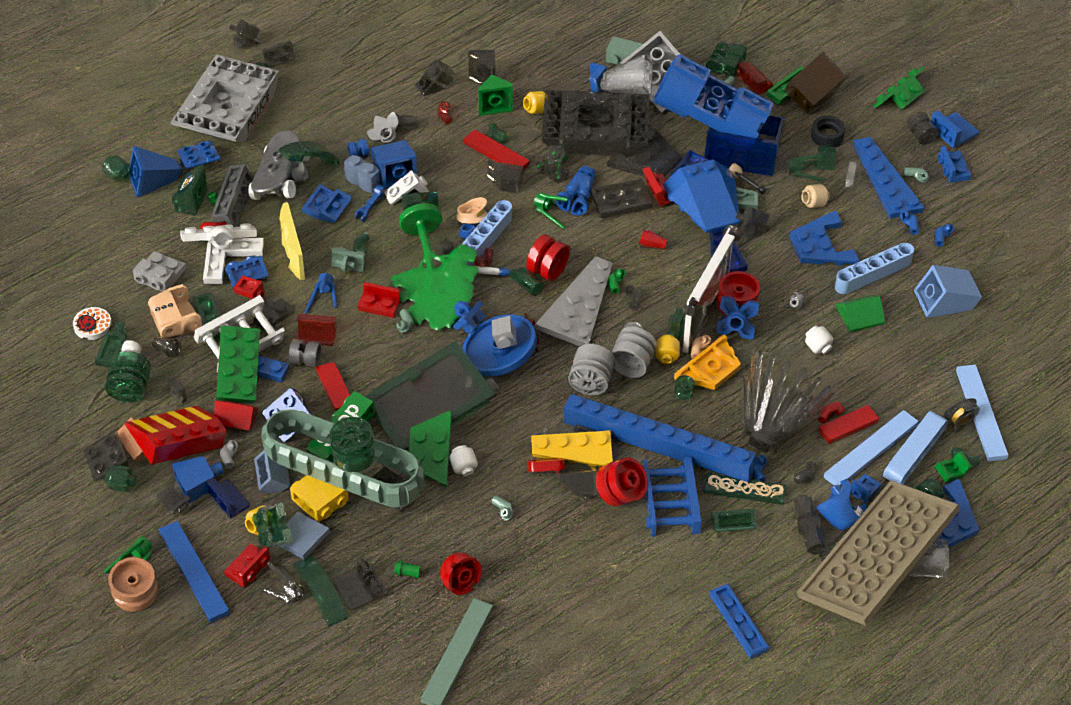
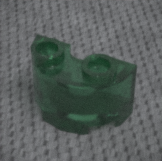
[252,502,293,548]

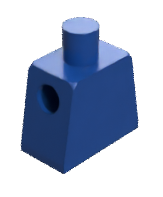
[172,456,224,503]

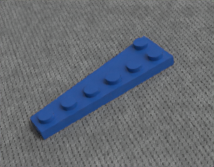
[853,137,924,219]

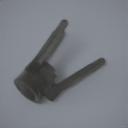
[262,561,305,604]

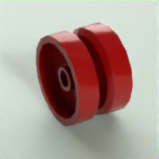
[526,234,570,282]
[717,271,760,319]
[596,457,648,507]

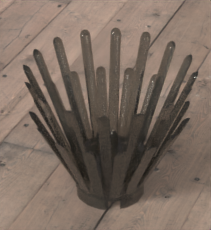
[741,352,835,454]

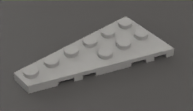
[534,256,613,346]

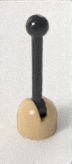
[729,163,766,194]

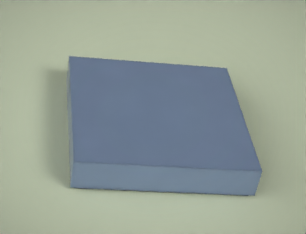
[272,512,330,560]

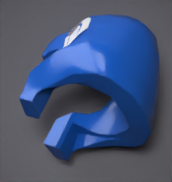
[816,479,867,531]

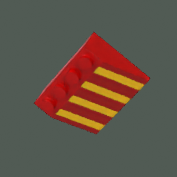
[125,406,227,465]

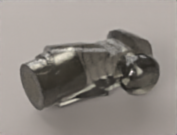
[395,113,418,129]

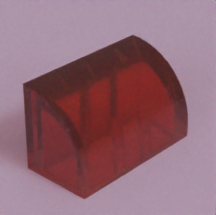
[737,61,773,95]

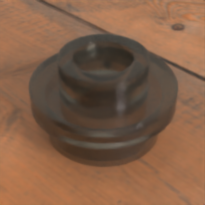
[441,238,454,255]

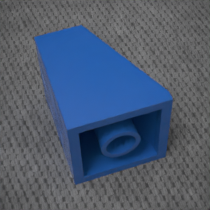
[371,140,417,189]

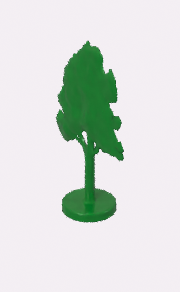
[391,203,479,330]

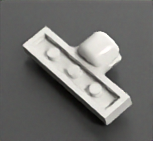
[180,224,257,249]

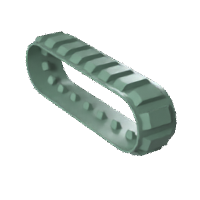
[261,409,425,508]

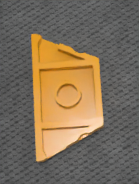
[674,334,741,390]

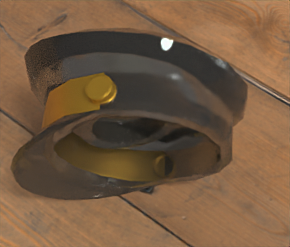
[944,398,980,432]

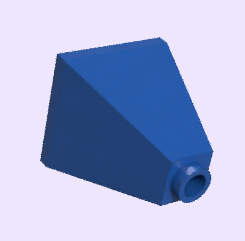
[128,146,182,197]

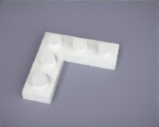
[203,238,264,284]

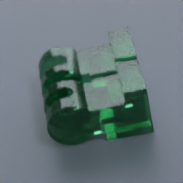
[706,42,747,79]

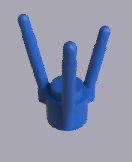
[305,273,337,313]

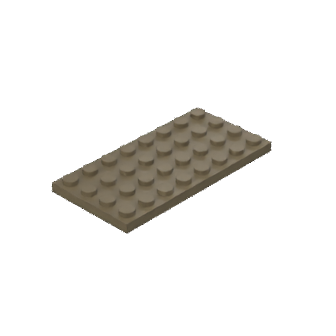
[797,480,960,626]

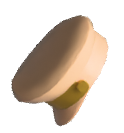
[456,197,488,224]

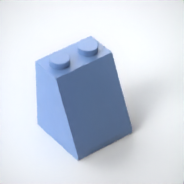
[914,265,982,318]

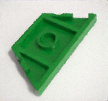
[409,411,452,487]

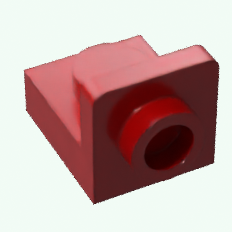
[233,275,265,300]

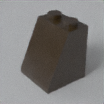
[784,52,847,114]

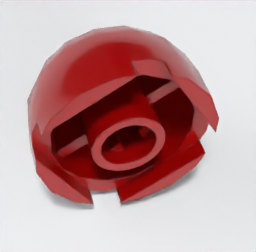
[440,552,482,595]

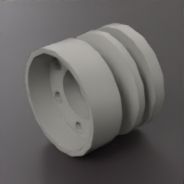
[611,327,657,378]
[568,344,615,395]

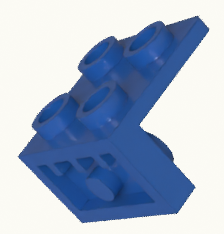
[930,111,979,148]

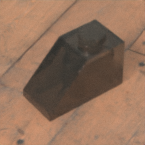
[487,161,523,194]

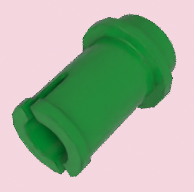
[394,560,421,578]

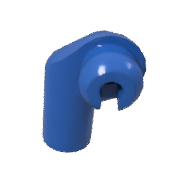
[935,223,955,247]
[752,455,767,483]

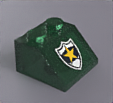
[172,165,208,216]

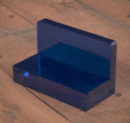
[206,477,250,519]

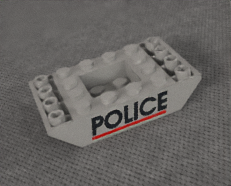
[171,54,279,143]

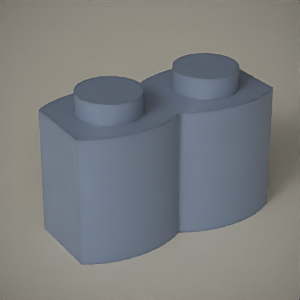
[344,155,380,193]

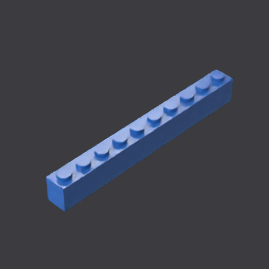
[563,394,756,482]

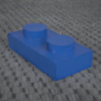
[257,355,290,383]

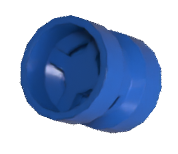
[347,138,369,157]

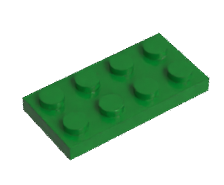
[216,325,260,403]

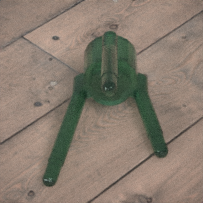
[789,154,829,182]

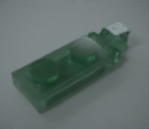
[95,321,127,368]

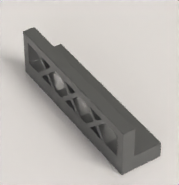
[211,164,254,227]

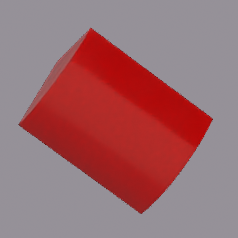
[213,400,258,430]

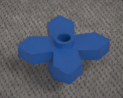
[716,296,760,340]

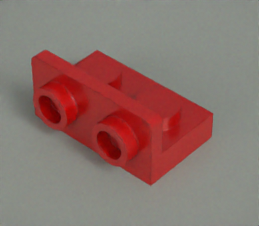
[642,167,671,207]
[358,282,401,318]
[224,543,270,587]

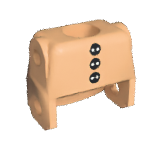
[148,284,202,338]

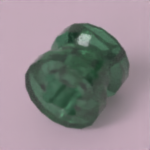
[674,375,694,400]

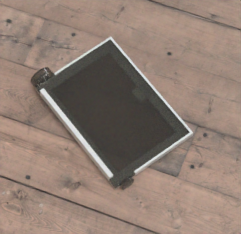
[683,225,742,354]

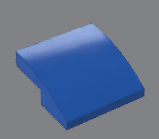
[301,184,352,223]

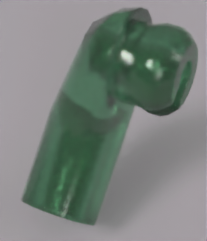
[489,123,509,143]
[353,233,370,254]
[951,447,980,466]

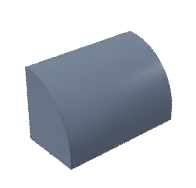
[254,449,290,493]

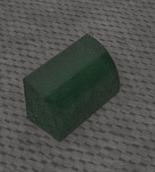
[710,508,756,532]

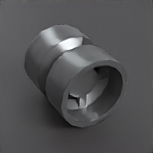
[289,339,321,367]

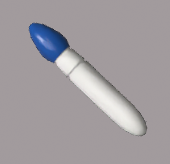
[475,266,512,276]

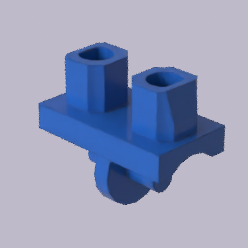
[453,300,486,334]

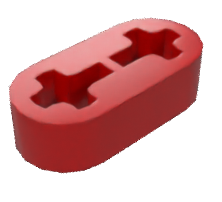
[527,458,566,472]

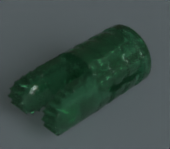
[510,267,544,296]

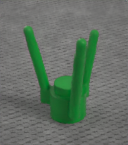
[534,192,572,229]
[104,537,152,573]

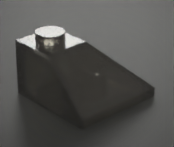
[553,465,599,499]

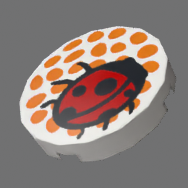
[73,307,112,340]

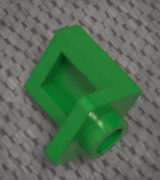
[935,452,972,483]

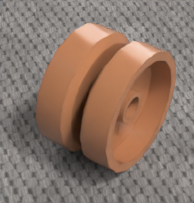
[108,557,158,612]

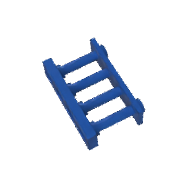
[643,457,702,537]

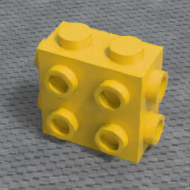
[290,475,349,522]

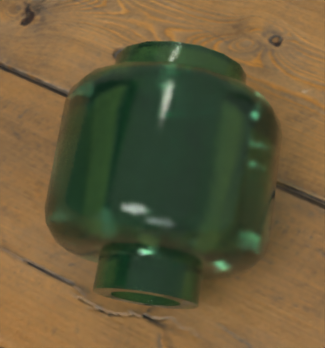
[102,155,130,182]
[105,464,136,492]
[914,478,944,499]

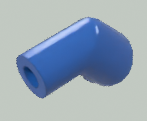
[900,211,919,235]

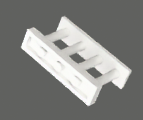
[194,295,285,372]

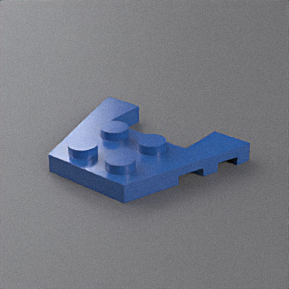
[789,211,860,266]
[935,479,979,550]

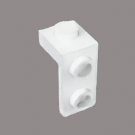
[384,171,429,205]

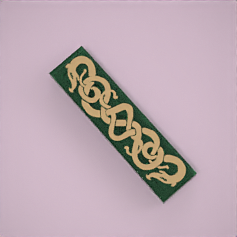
[704,473,787,505]

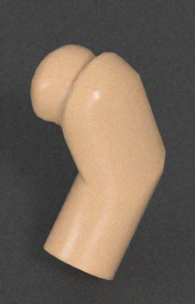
[691,335,711,359]

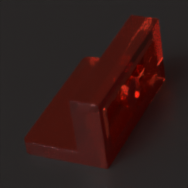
[296,314,337,346]

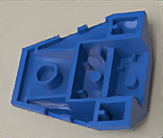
[662,160,740,232]

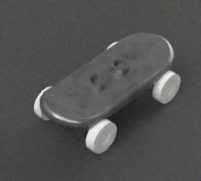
[249,130,310,200]

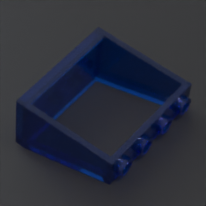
[704,115,785,176]

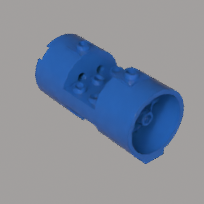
[653,54,774,151]

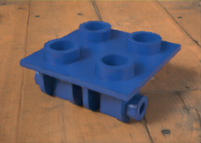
[177,141,221,169]

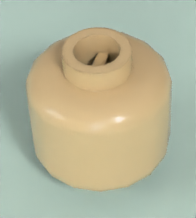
[801,184,830,208]

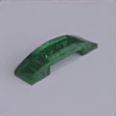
[278,141,340,165]
[293,556,348,627]

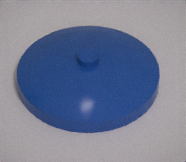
[462,314,537,376]

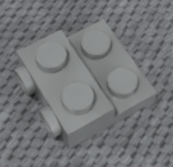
[133,251,186,292]

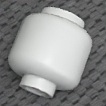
[805,325,834,354]
[449,445,478,476]

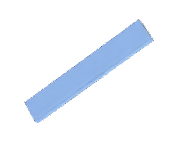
[956,365,1008,461]
[824,410,918,488]

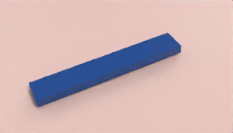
[159,521,230,623]

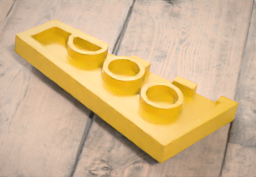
[531,431,613,467]

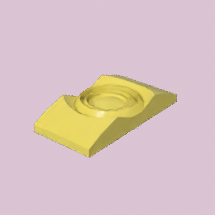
[279,202,305,280]

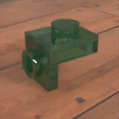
[816,145,836,170]

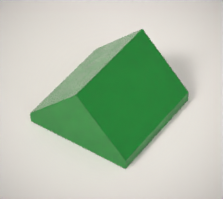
[478,75,513,116]
[835,295,885,332]

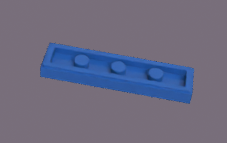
[709,584,769,659]

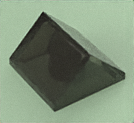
[468,50,496,85]

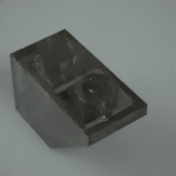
[415,60,457,96]

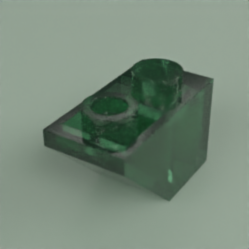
[401,191,439,211]

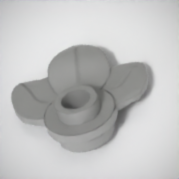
[367,112,399,144]

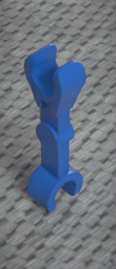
[355,185,385,222]

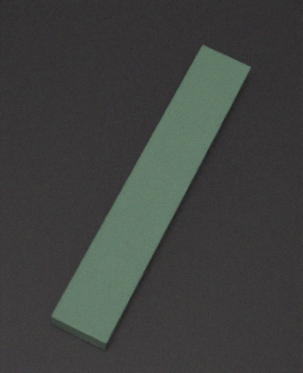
[420,598,493,705]

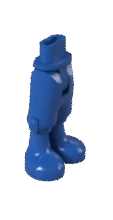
[556,166,595,215]

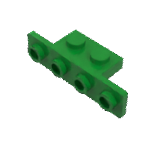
[873,66,925,110]

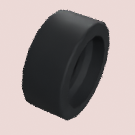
[811,115,845,148]

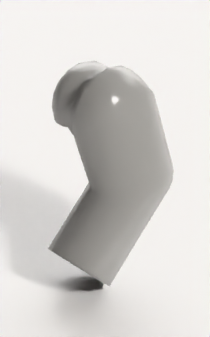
[790,292,804,310]
[220,440,238,469]

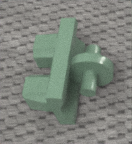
[331,247,365,272]

